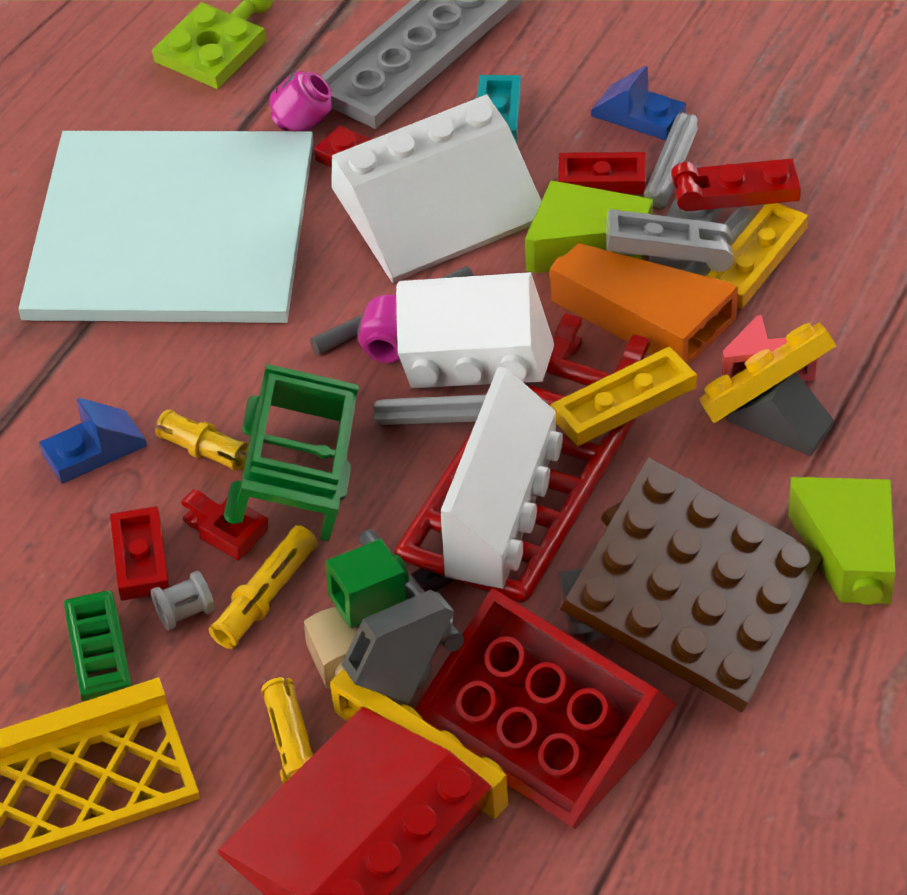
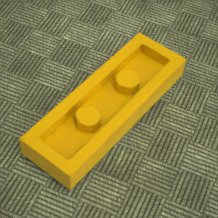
[706,203,809,309]
[699,322,836,423]
[551,346,697,447]

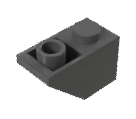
[341,590,454,704]

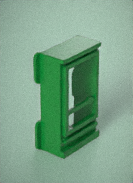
[224,364,359,542]

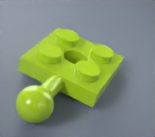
[152,0,274,89]

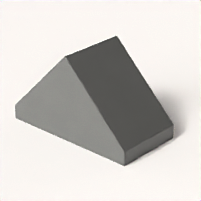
[727,372,834,456]

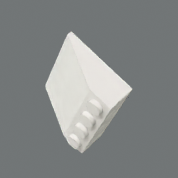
[332,94,541,283]

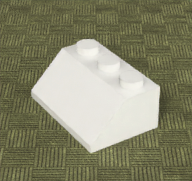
[396,272,554,388]

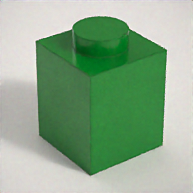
[326,539,409,628]

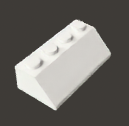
[441,367,563,589]

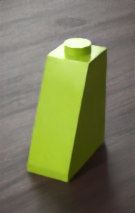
[525,180,653,273]
[788,477,895,605]

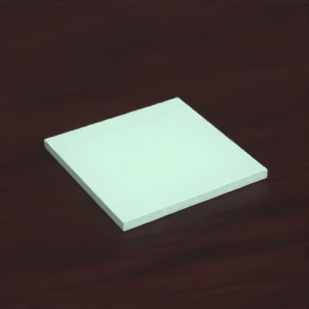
[18,131,314,323]

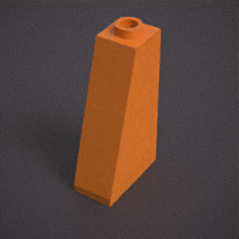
[549,243,738,365]

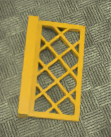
[0,677,200,867]

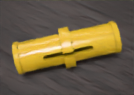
[155,409,248,471]

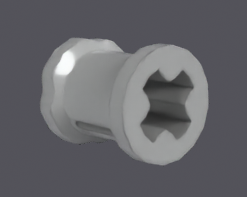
[151,570,215,631]

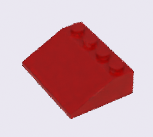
[414,588,676,829]
[217,707,492,895]

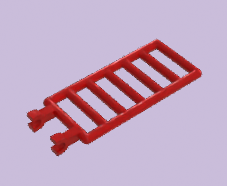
[394,313,650,603]

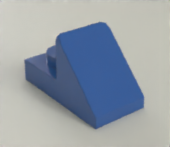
[591,66,686,141]
[39,398,147,484]

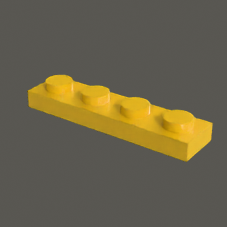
[330,669,508,819]

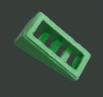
[63,590,132,702]

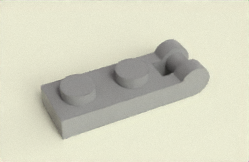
[606,209,734,272]

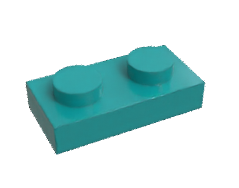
[477,75,521,144]

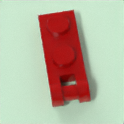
[671,158,801,211]

